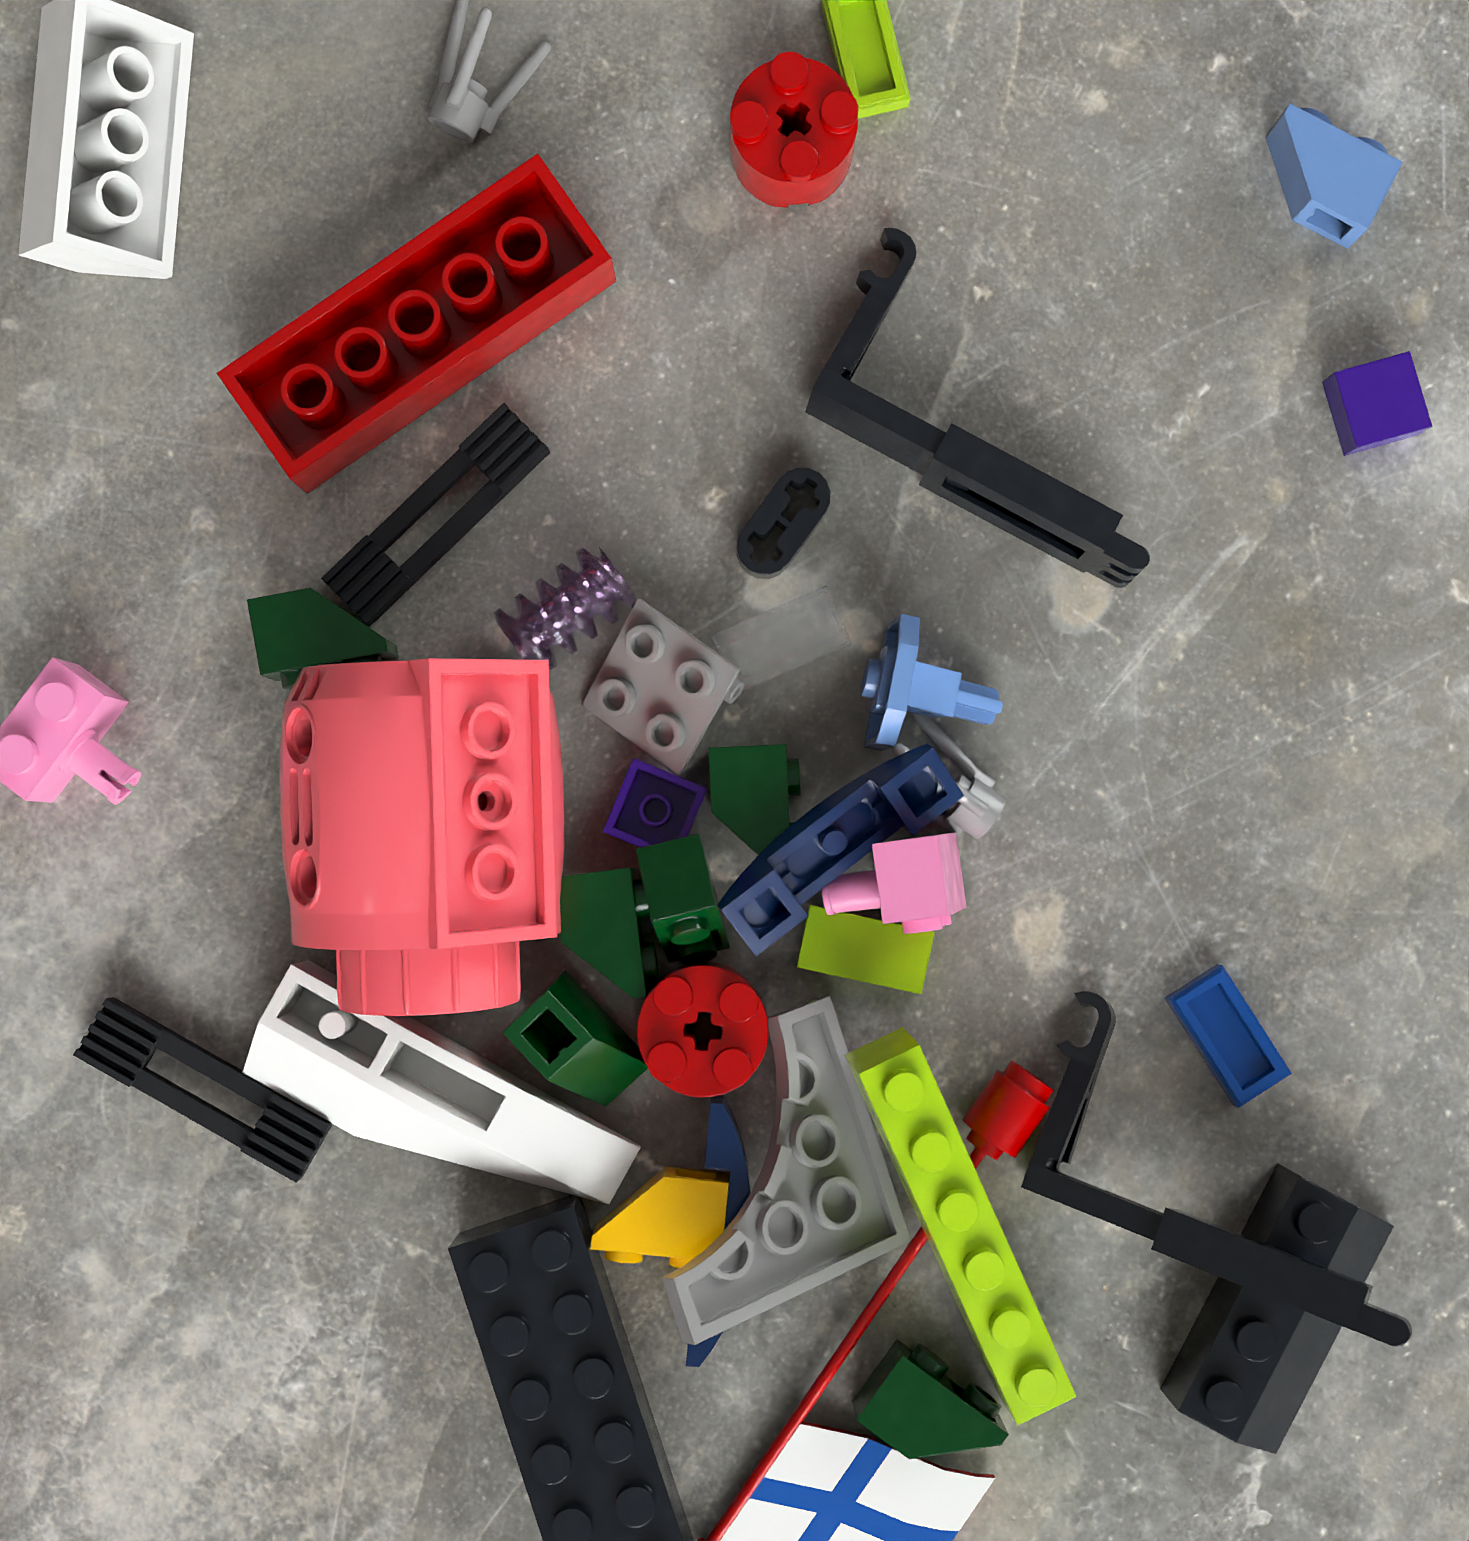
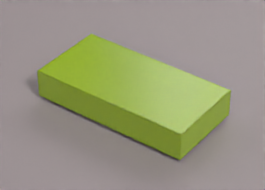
[820,0,911,119]
[796,905,935,995]

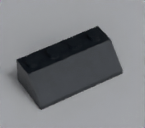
[1160,1163,1394,1454]

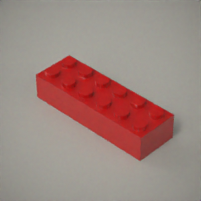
[216,153,616,494]

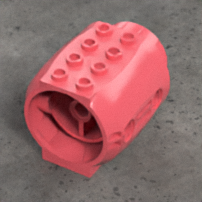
[279,658,564,1016]

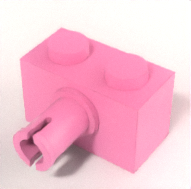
[0,657,141,805]
[822,832,967,934]

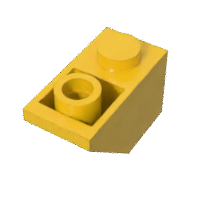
[590,1166,729,1268]

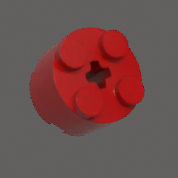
[730,51,859,208]
[637,961,768,1097]

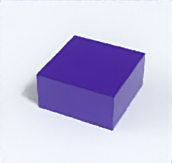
[1322,351,1433,456]
[603,758,708,848]

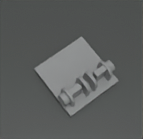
[582,599,744,776]

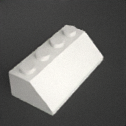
[18,0,194,279]

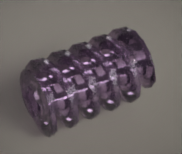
[494,547,637,670]

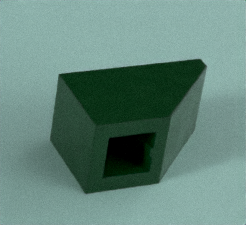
[247,588,399,689]
[708,744,801,855]
[636,833,730,965]
[560,867,659,999]
[502,970,648,1107]
[852,1339,1009,1460]

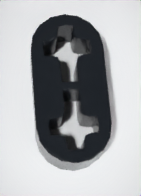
[737,468,831,579]

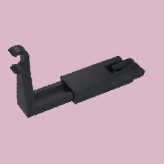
[805,228,1150,588]
[1021,991,1412,1347]

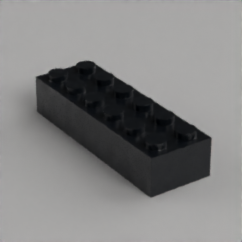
[448,1195,694,1541]

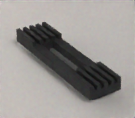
[321,403,550,627]
[73,997,333,1183]

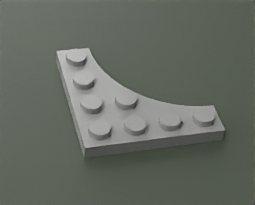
[662,996,911,1345]

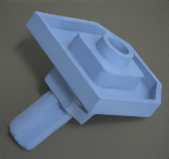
[861,614,1003,751]

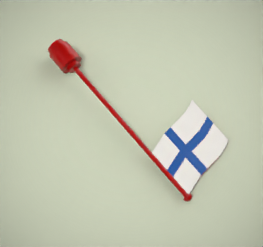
[697,1060,1054,1541]

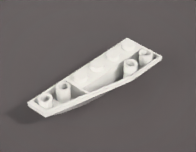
[243,960,641,1204]

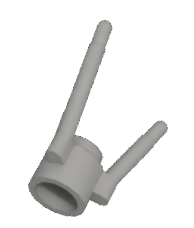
[428,0,551,143]
[893,713,1007,840]

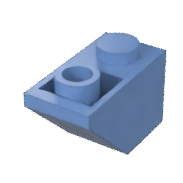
[1266,103,1403,249]

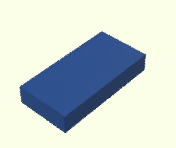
[1165,964,1292,1108]

